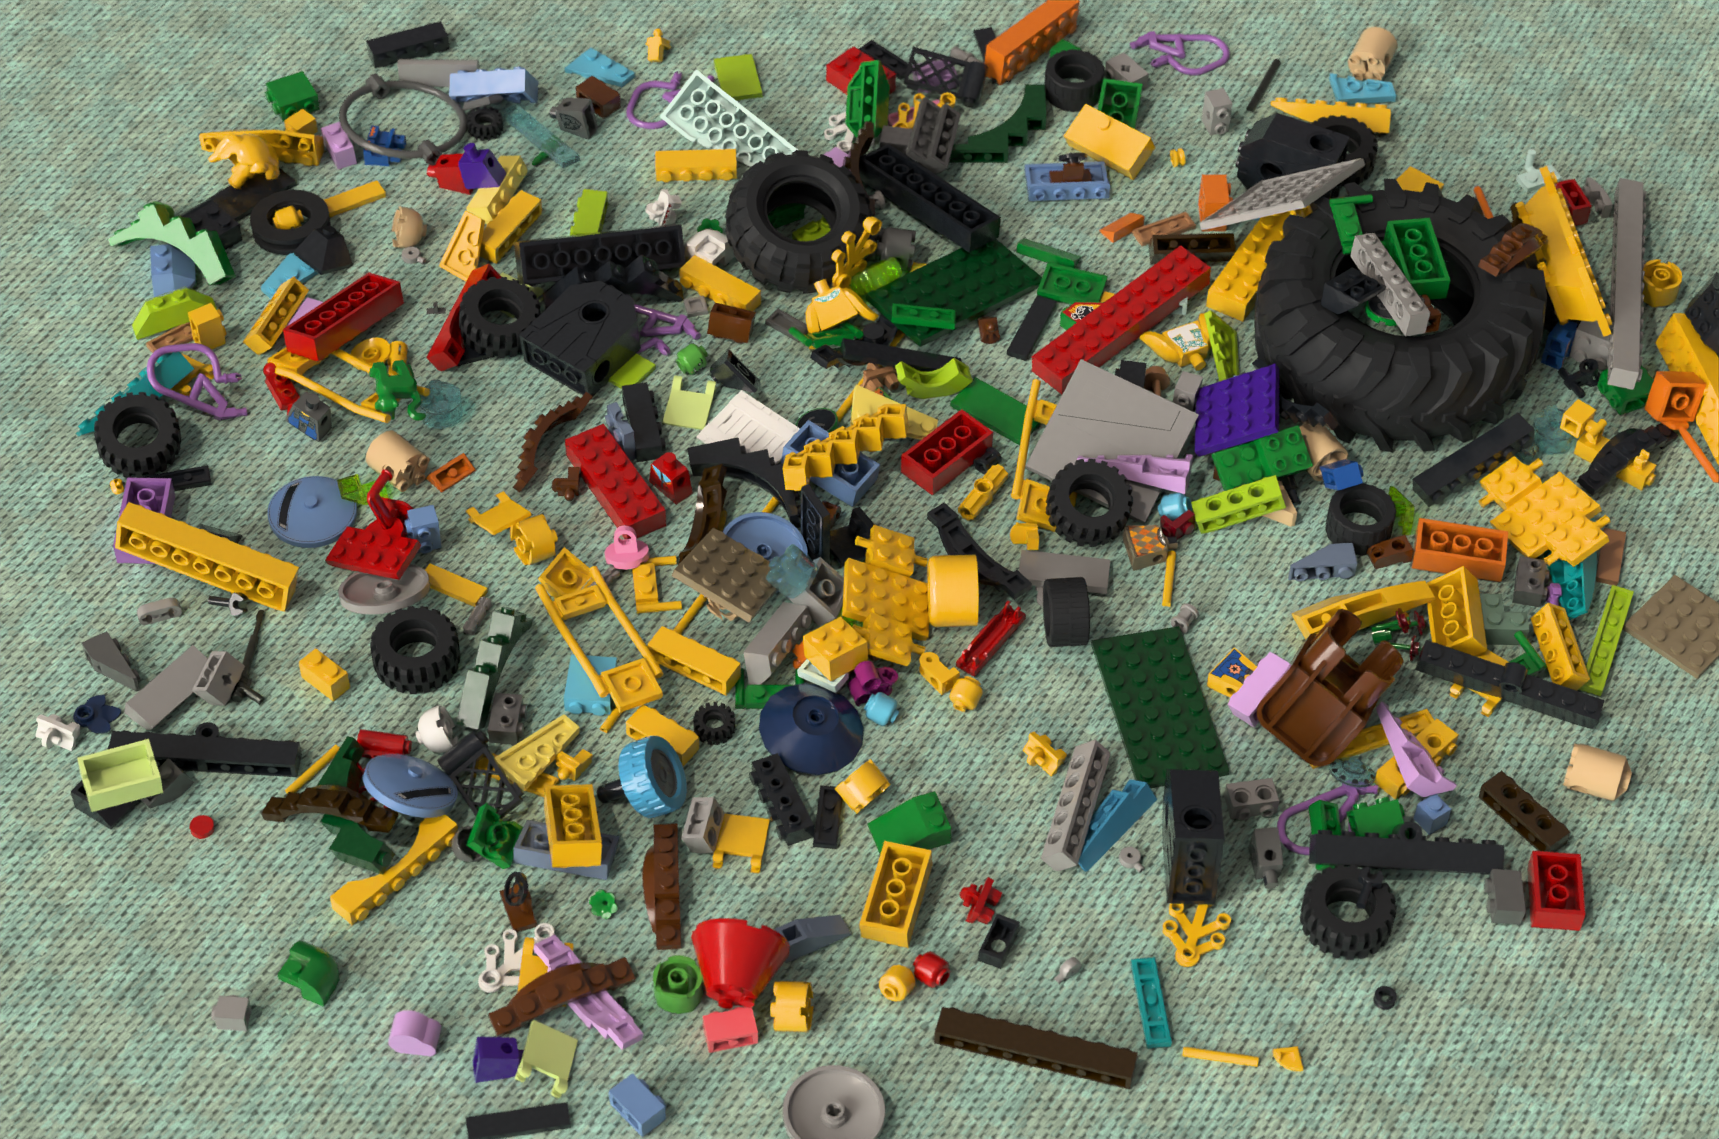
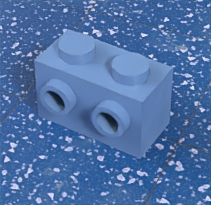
[404,505,442,553]
[609,1073,666,1137]

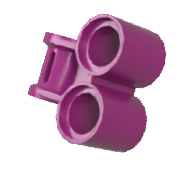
[848,661,898,707]

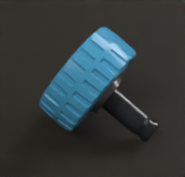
[596,735,687,818]

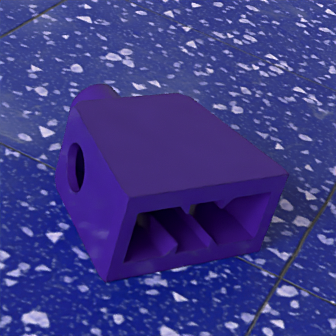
[458,143,507,189]
[472,1037,524,1083]

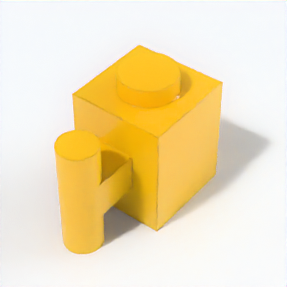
[1560,399,1607,441]

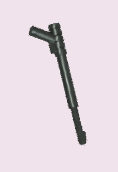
[231,609,265,705]

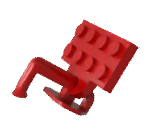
[325,469,421,580]

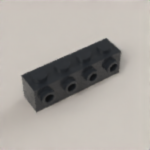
[749,753,814,846]

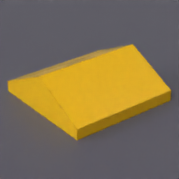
[538,547,594,598]

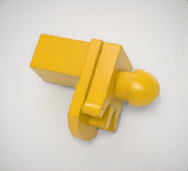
[646,28,671,62]
[1010,522,1039,550]
[555,749,593,781]

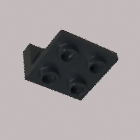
[830,507,875,566]

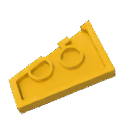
[439,210,485,281]

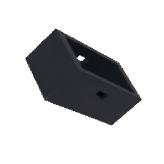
[978,913,1020,969]

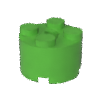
[653,955,703,1014]

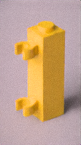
[1574,429,1657,491]

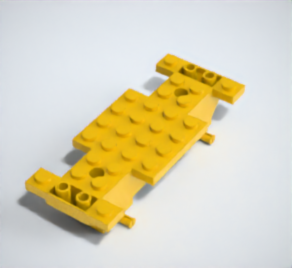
[1515,166,1613,337]

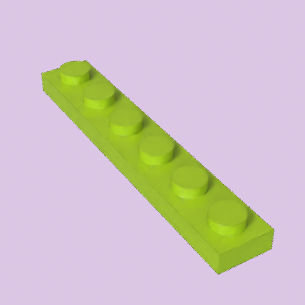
[1579,585,1634,696]

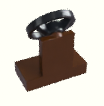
[1049,153,1092,183]
[499,872,537,933]

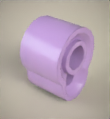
[388,1010,442,1056]

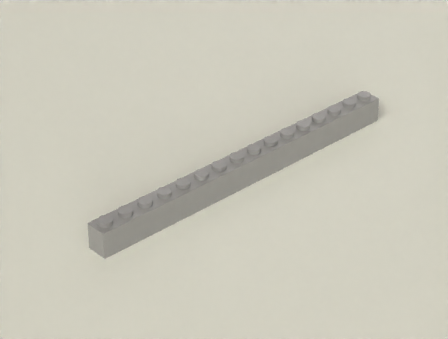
[1607,178,1646,390]

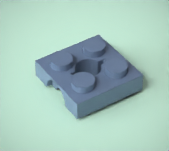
[605,402,636,461]

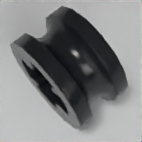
[1373,986,1397,1010]

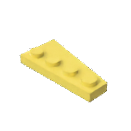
[850,385,938,440]
[495,714,580,791]

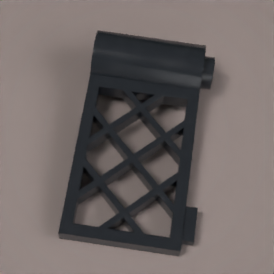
[903,46,988,108]
[437,730,524,819]

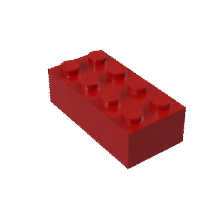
[901,409,993,496]

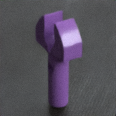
[1546,583,1562,606]

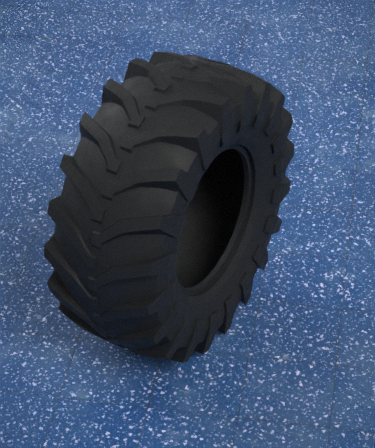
[1254,179,1547,452]

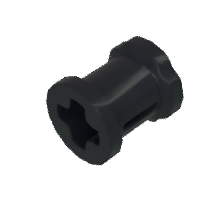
[973,447,1002,475]

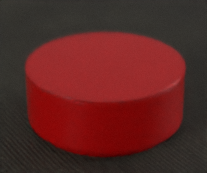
[189,815,215,839]

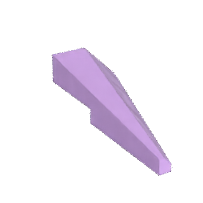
[1077,454,1193,494]
[1376,702,1457,797]

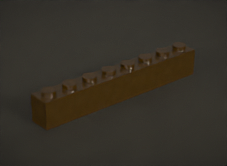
[934,1007,1138,1090]

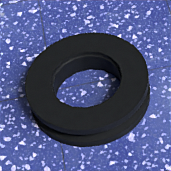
[250,190,331,255]

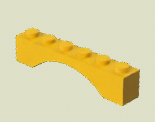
[330,815,458,925]

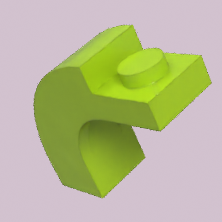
[895,358,973,399]

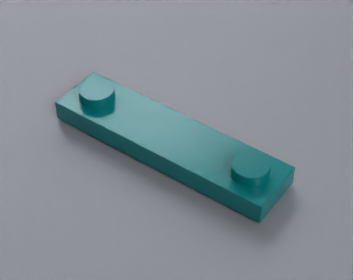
[1130,957,1172,1049]

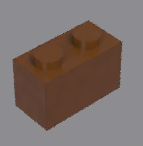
[575,76,621,119]
[707,303,756,343]

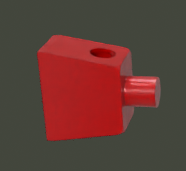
[427,153,473,195]

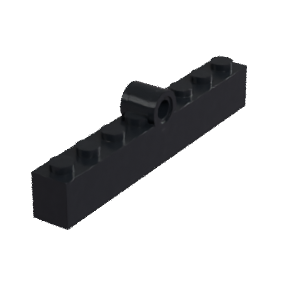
[1415,640,1605,730]
[107,722,302,777]
[1309,821,1504,875]

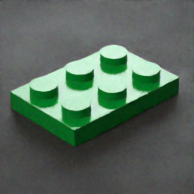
[1037,262,1108,304]

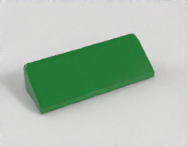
[1016,238,1081,268]
[1309,799,1345,871]

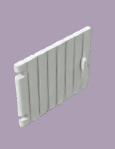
[696,390,800,465]

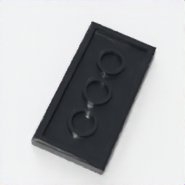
[208,168,297,222]
[801,484,830,565]

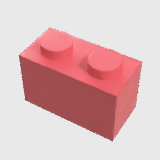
[703,1007,758,1053]

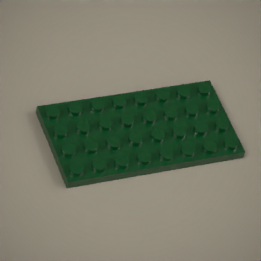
[865,239,1042,347]
[1091,626,1230,788]

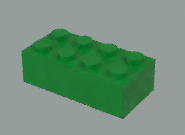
[1384,218,1450,299]

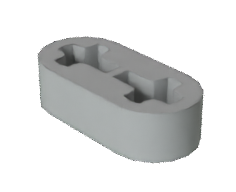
[137,598,182,625]

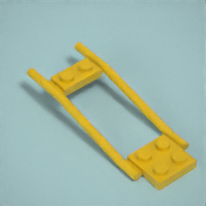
[267,347,430,423]
[1011,379,1077,532]
[535,566,663,712]

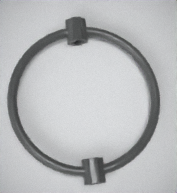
[339,73,467,165]

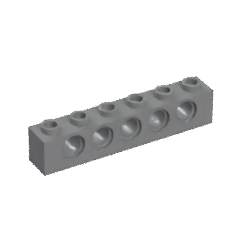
[1350,233,1430,336]
[1041,740,1111,871]

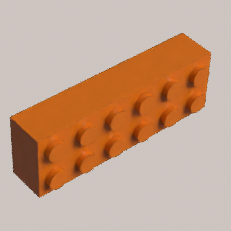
[984,0,1080,86]

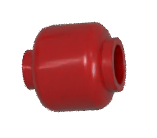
[913,951,951,988]

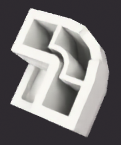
[684,229,735,265]

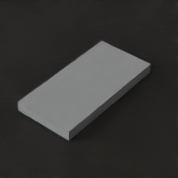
[1019,550,1110,594]

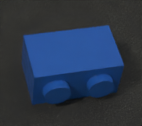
[1320,459,1364,490]

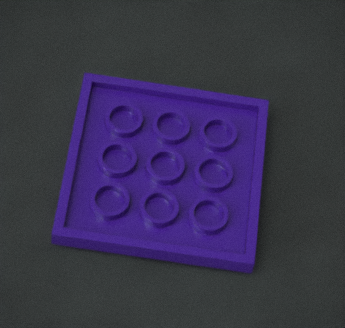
[1195,364,1279,457]

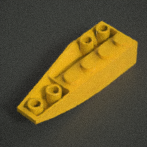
[1271,98,1391,134]
[199,129,325,166]
[1292,580,1435,640]

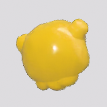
[208,133,280,189]

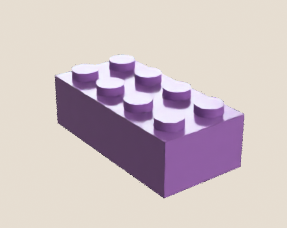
[113,478,175,564]

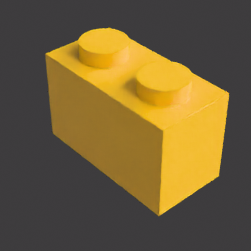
[188,303,227,350]
[299,648,350,702]

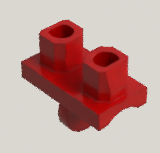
[959,877,1002,924]

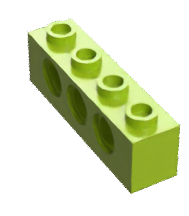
[1191,475,1286,534]

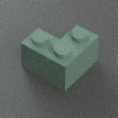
[1480,593,1529,645]

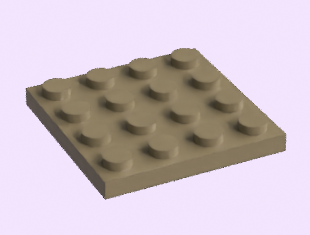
[672,528,790,623]
[1622,575,1719,679]

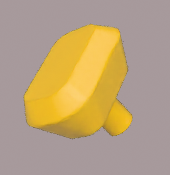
[110,478,124,494]

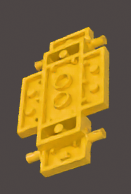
[1478,456,1611,567]
[842,525,929,667]

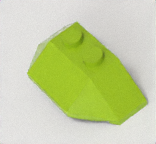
[132,286,217,340]

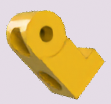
[919,652,960,695]

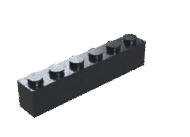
[1412,413,1535,507]

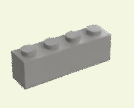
[743,602,811,685]

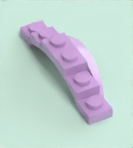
[534,934,643,1050]

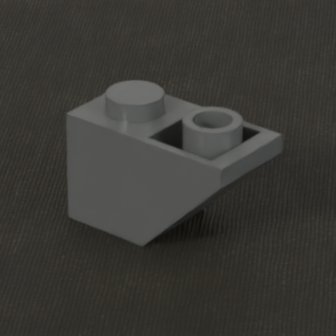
[141,758,195,808]

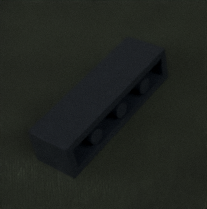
[366,21,450,69]
[622,382,666,462]

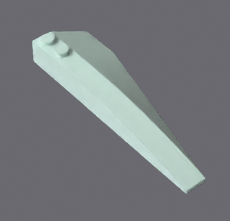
[660,70,797,167]

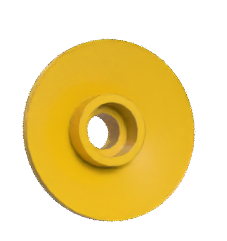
[350,337,391,370]

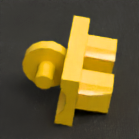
[1023,731,1067,776]

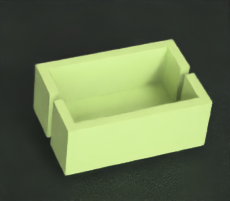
[77,739,163,812]

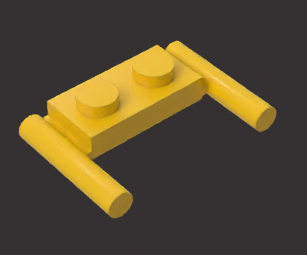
[632,556,682,614]

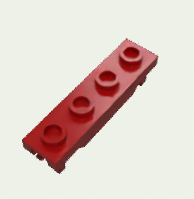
[956,600,1026,677]

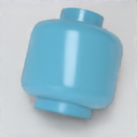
[1158,493,1192,521]
[864,692,899,726]

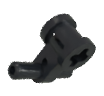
[1558,359,1600,398]

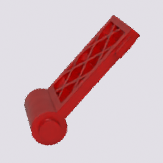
[356,729,412,808]

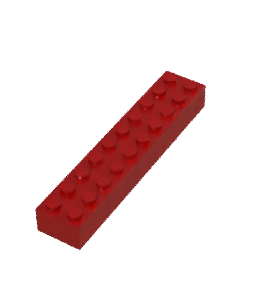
[1032,245,1211,395]

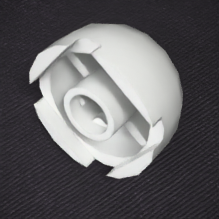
[416,705,458,753]

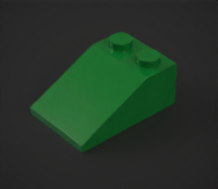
[1098,78,1143,129]
[867,791,952,855]

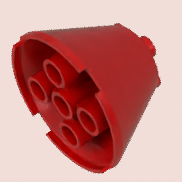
[691,918,790,1009]

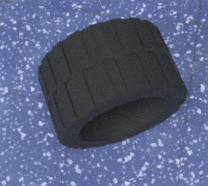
[1044,49,1105,112]
[1325,483,1396,556]
[1043,577,1090,647]

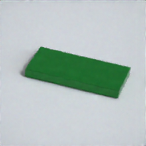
[950,377,1042,446]

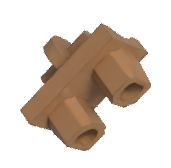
[859,363,900,391]

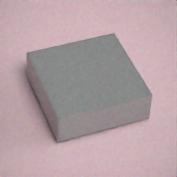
[683,296,708,318]

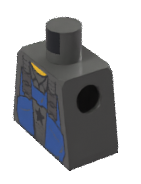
[285,392,332,442]

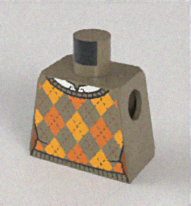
[1123,525,1178,571]

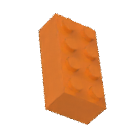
[1412,518,1508,582]

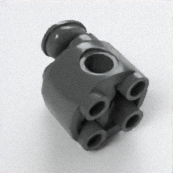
[866,227,916,272]

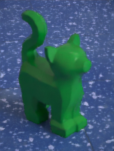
[369,360,426,421]

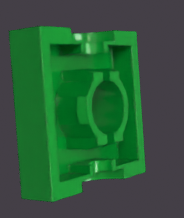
[466,803,523,869]

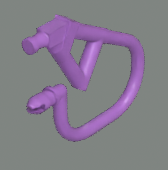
[1130,31,1230,75]
[626,71,715,129]
[634,304,701,356]
[147,343,247,421]
[1277,779,1378,855]

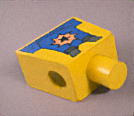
[1207,647,1257,698]

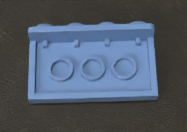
[1024,161,1110,201]

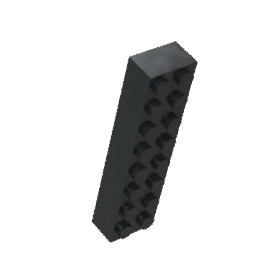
[859,144,1001,253]
[514,224,685,285]

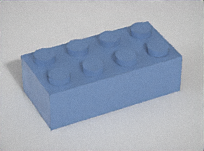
[781,420,880,507]

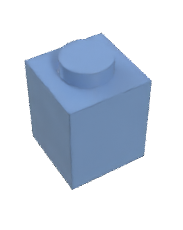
[1414,794,1451,835]

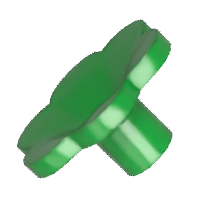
[697,218,723,234]
[589,889,618,919]

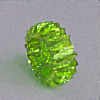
[849,257,902,296]

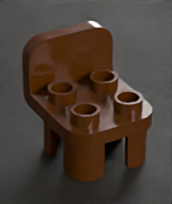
[1257,609,1404,766]

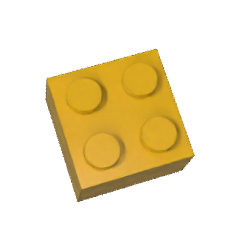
[803,616,868,681]

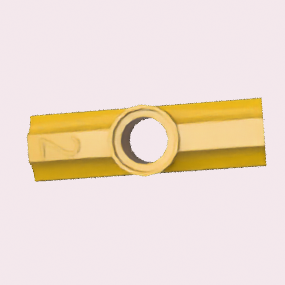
[958,464,1008,521]

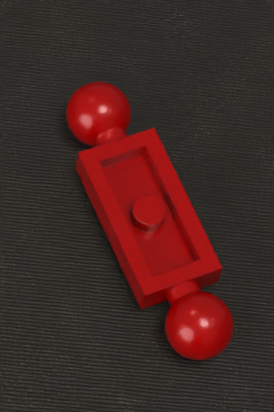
[263,362,300,415]

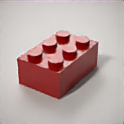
[826,46,896,95]
[1527,851,1585,931]

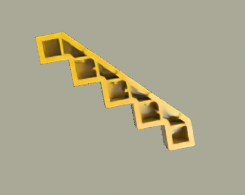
[783,404,909,491]

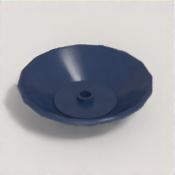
[759,683,864,775]

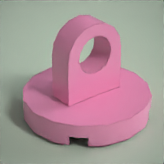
[604,526,650,570]

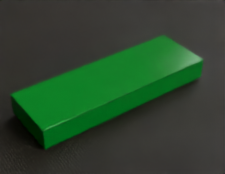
[891,303,956,330]

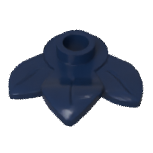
[73,695,121,734]

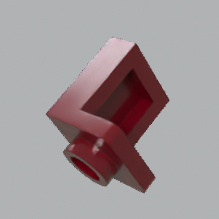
[1160,509,1195,540]

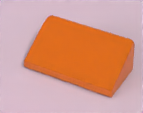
[1100,213,1145,243]
[426,453,476,493]

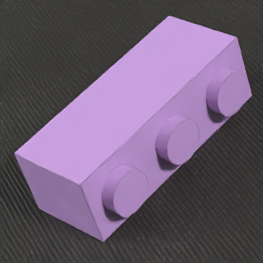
[1228,652,1290,727]

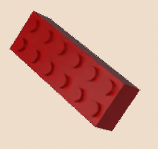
[283,272,404,362]
[565,423,666,539]

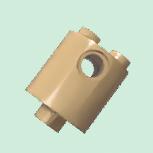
[1348,27,1397,81]
[1299,423,1348,481]
[366,430,430,492]
[1563,743,1632,802]

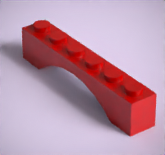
[426,264,502,371]

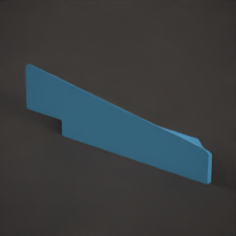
[1078,779,1157,872]

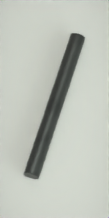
[1246,59,1281,112]

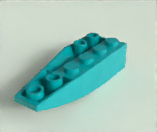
[75,352,194,437]
[1544,518,1597,620]

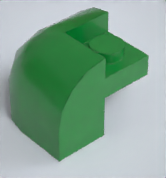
[277,940,340,1007]

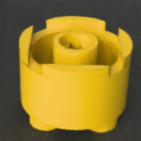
[1642,259,1682,308]
[510,514,558,565]
[835,759,891,814]
[770,981,813,1032]

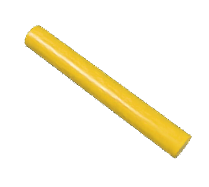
[1162,551,1176,607]
[285,745,340,794]
[1182,1046,1259,1067]

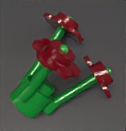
[1372,608,1426,662]

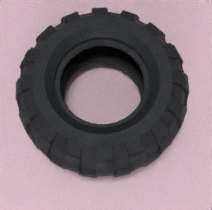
[725,150,873,294]

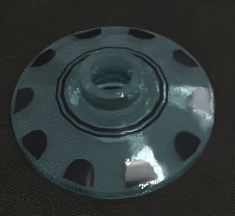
[1329,758,1376,787]

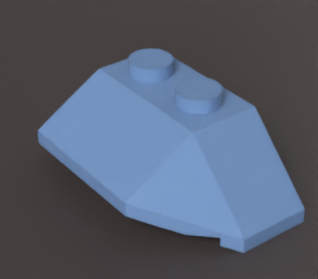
[150,244,196,297]

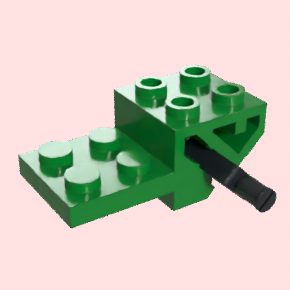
[1212,425,1313,504]

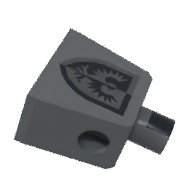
[549,98,598,140]
[1248,827,1283,889]

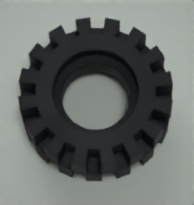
[467,106,503,141]
[693,702,735,745]

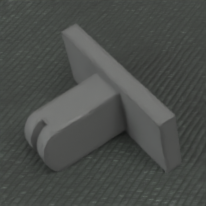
[427,302,446,314]

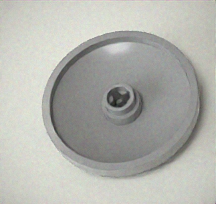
[338,564,430,614]
[783,1065,885,1139]

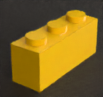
[626,704,699,767]

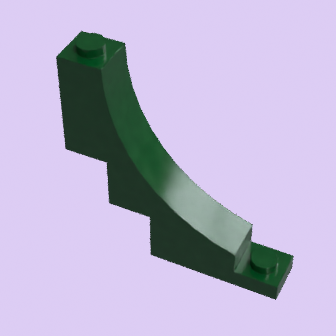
[949,84,1047,163]
[317,736,395,875]

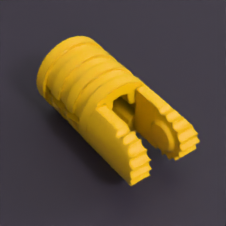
[387,341,408,375]

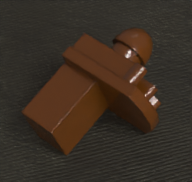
[977,316,1000,344]
[552,467,580,501]

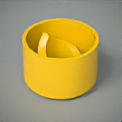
[927,555,979,627]

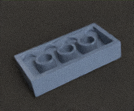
[513,820,620,880]

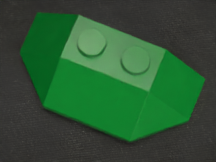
[845,60,890,138]

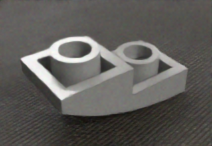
[1582,177,1613,218]

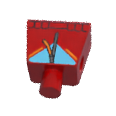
[649,452,693,505]

